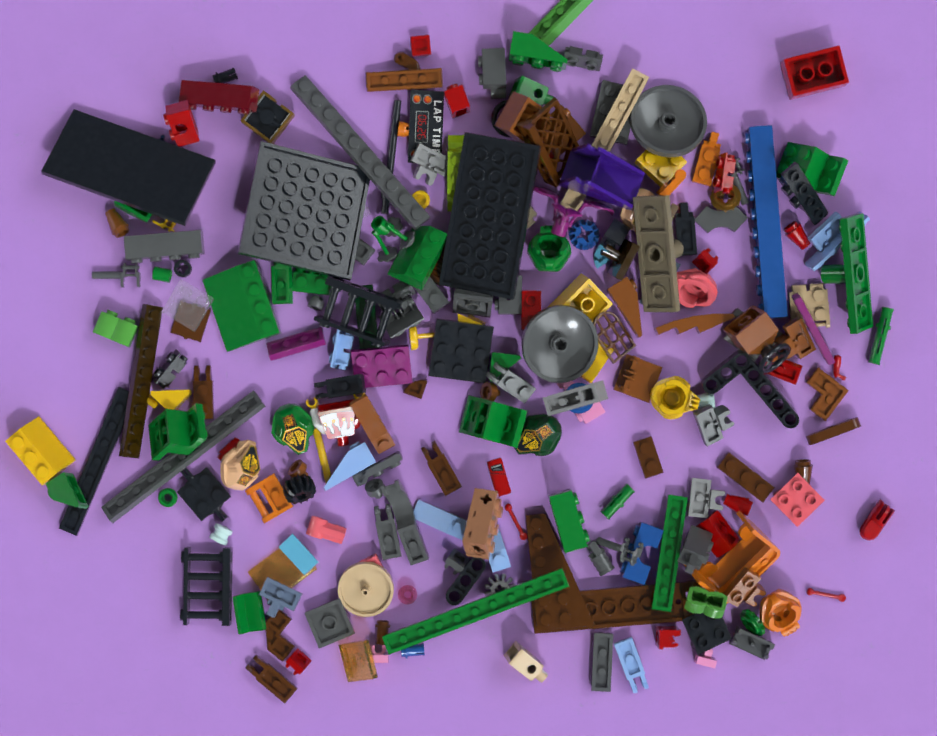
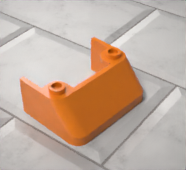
[683,511,780,603]

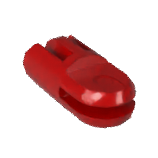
[860,499,895,541]

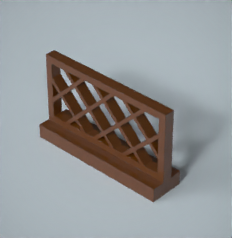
[517,98,579,187]

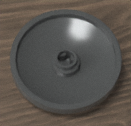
[630,85,707,157]
[521,305,598,383]

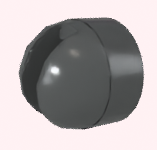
[307,295,324,311]

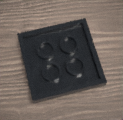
[428,318,494,383]

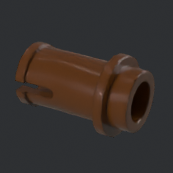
[375,620,390,645]

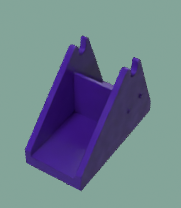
[559,144,645,211]

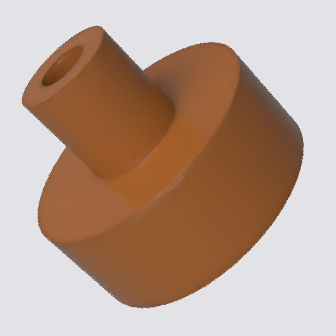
[480,382,501,401]
[288,459,308,477]

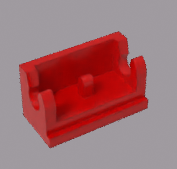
[656,626,681,650]

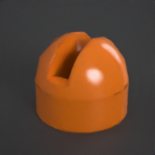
[398,121,409,137]

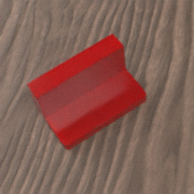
[696,510,740,558]

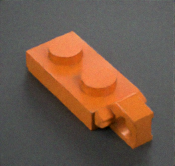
[692,132,721,187]

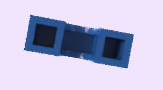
[620,522,664,585]

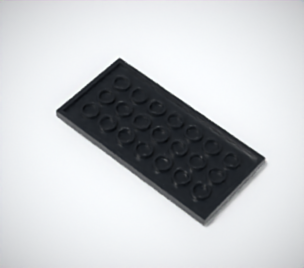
[439,132,541,300]

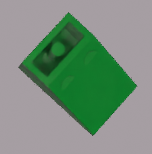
[509,31,568,72]

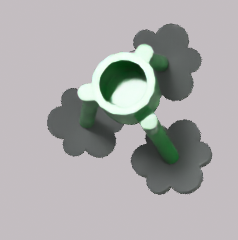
[371,216,415,262]

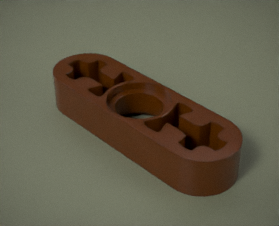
[806,417,861,445]

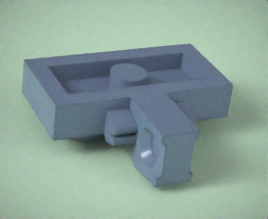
[259,577,303,618]

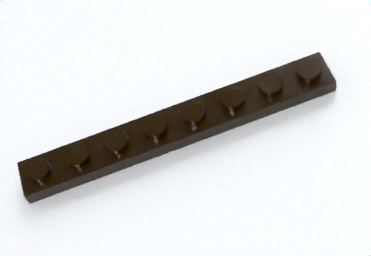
[119,304,163,459]

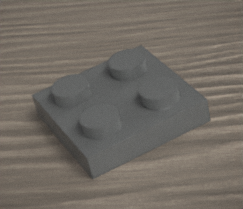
[304,598,355,649]

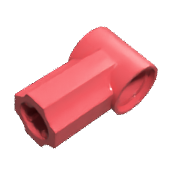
[306,515,347,544]

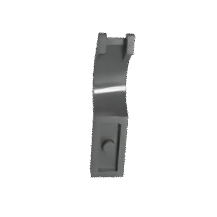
[380,479,429,565]

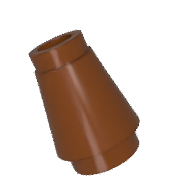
[105,208,130,238]

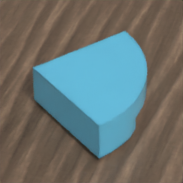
[594,244,611,269]

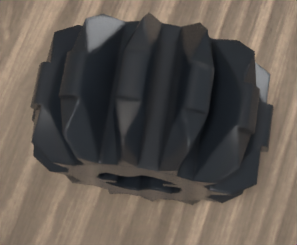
[282,474,316,504]

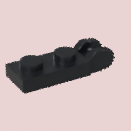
[314,373,366,399]

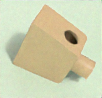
[504,641,548,683]

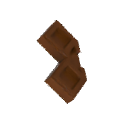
[265,609,295,662]

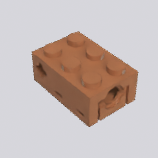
[462,488,503,560]

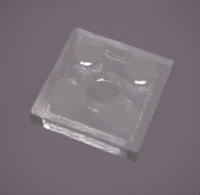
[161,279,214,331]

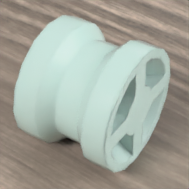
[209,523,233,545]

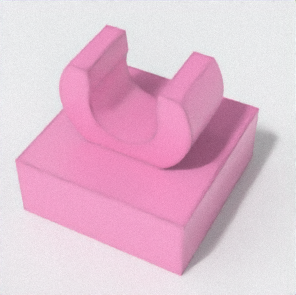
[369,645,389,663]
[694,649,717,668]

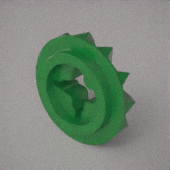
[740,609,765,636]

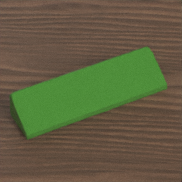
[528,0,593,46]

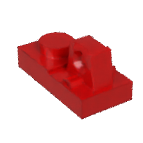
[765,360,803,385]

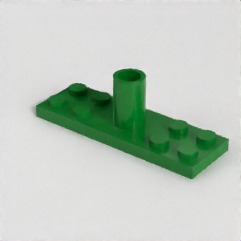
[821,213,873,334]

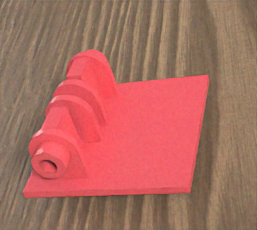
[770,473,825,527]

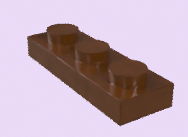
[717,452,775,503]

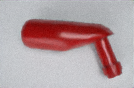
[833,355,846,380]

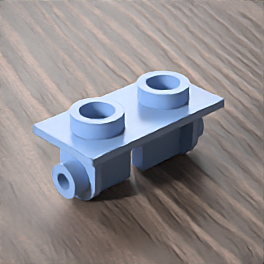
[329,329,354,370]

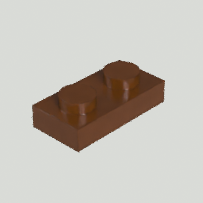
[633,436,664,479]

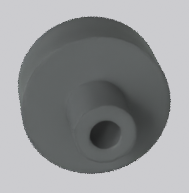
[365,479,384,499]

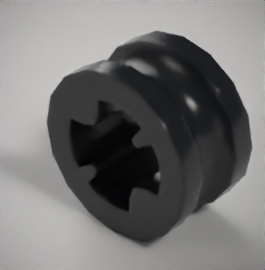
[174,260,192,277]

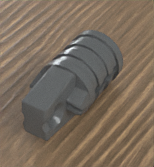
[587,541,615,576]

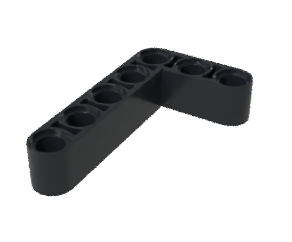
[702,350,799,429]

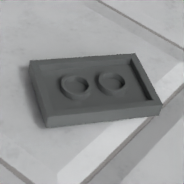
[589,80,631,145]

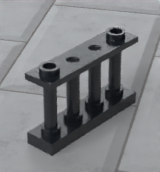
[314,276,403,348]
[180,547,233,626]

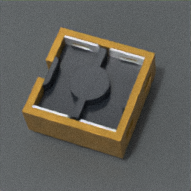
[240,90,295,144]

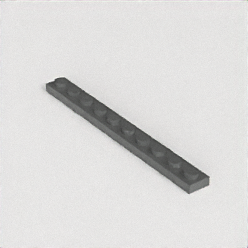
[290,75,430,230]
[101,390,266,523]

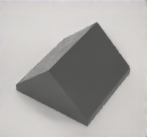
[452,288,493,318]

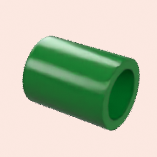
[152,267,172,283]

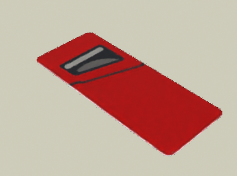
[487,458,511,497]

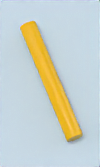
[313,428,331,483]

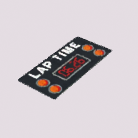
[408,90,444,163]

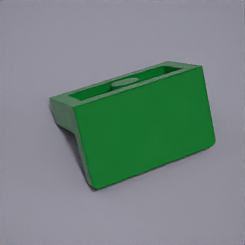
[233,591,267,635]

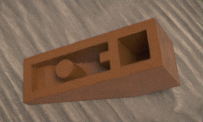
[606,277,642,338]
[349,394,395,454]

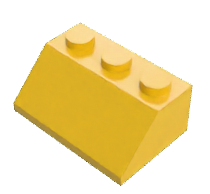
[547,273,613,323]
[5,416,76,485]

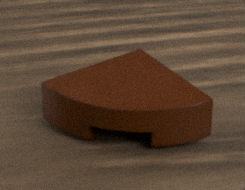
[403,380,428,399]

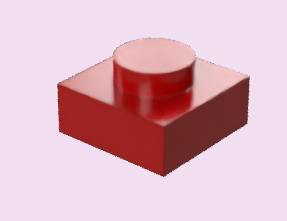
[410,35,431,57]

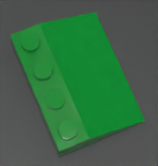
[202,260,282,352]

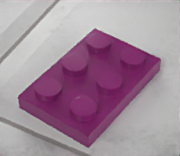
[351,344,412,388]

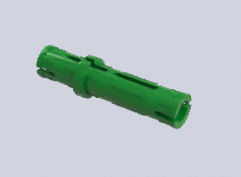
[868,307,894,365]

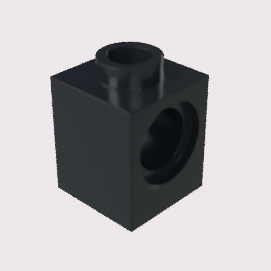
[599,218,631,250]

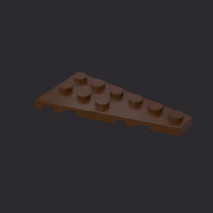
[526,513,595,631]

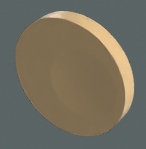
[338,562,394,617]

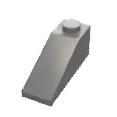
[543,380,608,416]

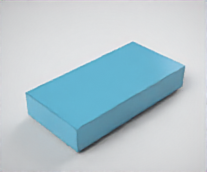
[279,534,319,575]

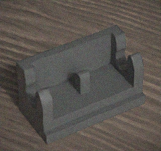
[729,626,775,660]

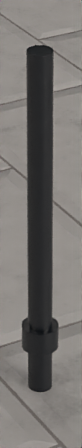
[381,100,402,215]

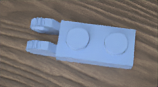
[614,637,649,693]

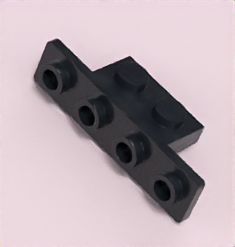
[778,162,829,225]

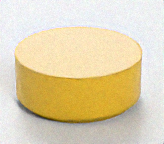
[412,190,430,209]

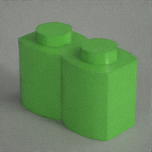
[93,309,139,347]
[684,587,728,619]

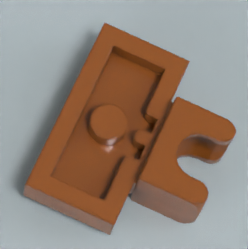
[773,316,816,359]
[723,567,766,607]

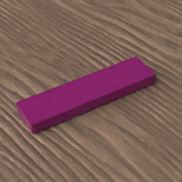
[791,292,835,365]

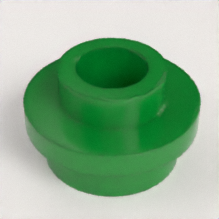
[158,488,178,507]

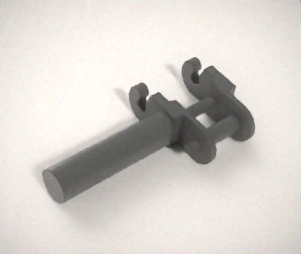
[731,157,749,205]
[92,263,141,287]
[596,537,644,566]

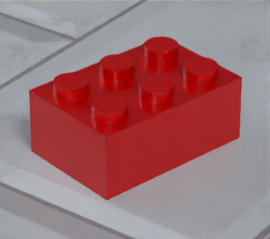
[780,45,849,100]

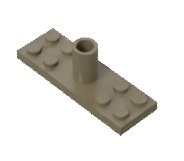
[633,195,683,312]

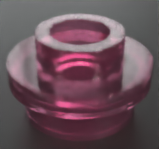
[398,585,417,605]

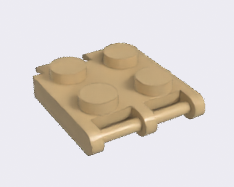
[788,283,830,328]

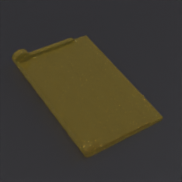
[248,548,317,600]

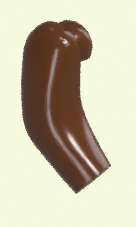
[394,52,420,70]

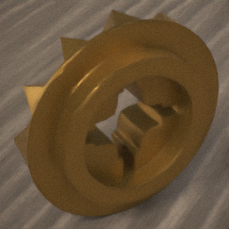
[710,185,741,213]

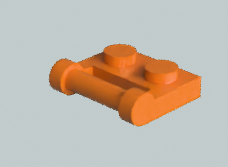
[656,169,686,195]
[245,473,294,524]

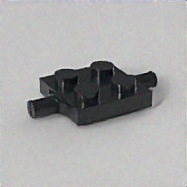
[177,467,231,522]

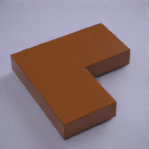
[806,367,849,421]

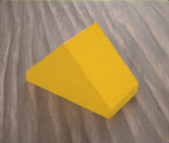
[150,390,192,410]

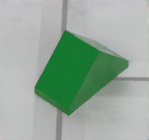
[489,352,522,382]

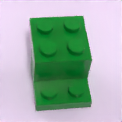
[776,142,849,196]
[459,395,527,448]
[148,403,207,461]

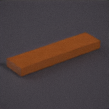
[366,68,443,92]

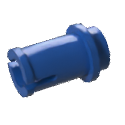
[401,643,425,659]

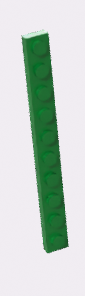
[382,567,570,655]

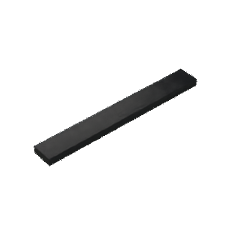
[59,387,129,536]

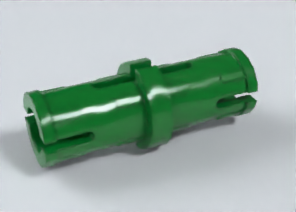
[600,484,635,520]

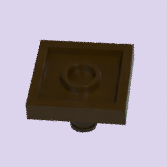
[600,239,640,281]

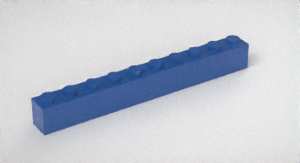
[744,125,788,319]

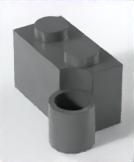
[478,48,506,99]

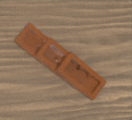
[654,314,735,335]

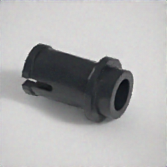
[212,67,238,83]

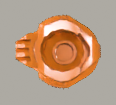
[759,589,802,637]

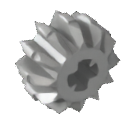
[484,573,516,596]

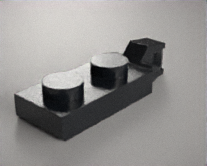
[675,202,697,256]

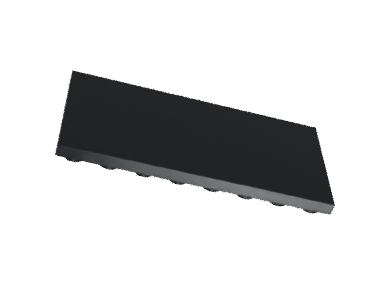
[41,109,216,226]

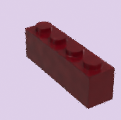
[179,80,259,115]

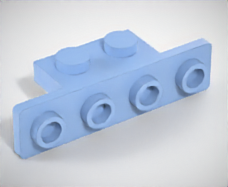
[804,212,870,271]

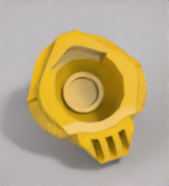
[650,376,700,420]

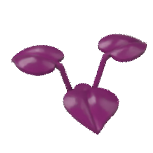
[534,186,614,237]

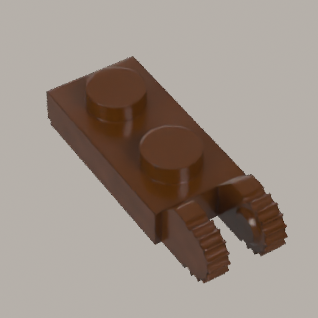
[193,365,214,419]
[421,441,462,496]
[245,655,298,703]

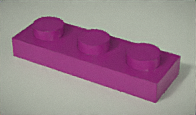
[266,327,326,361]

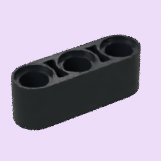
[446,557,486,605]

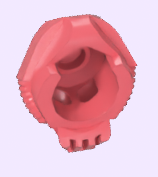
[677,268,718,308]

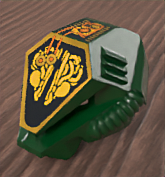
[514,414,562,456]

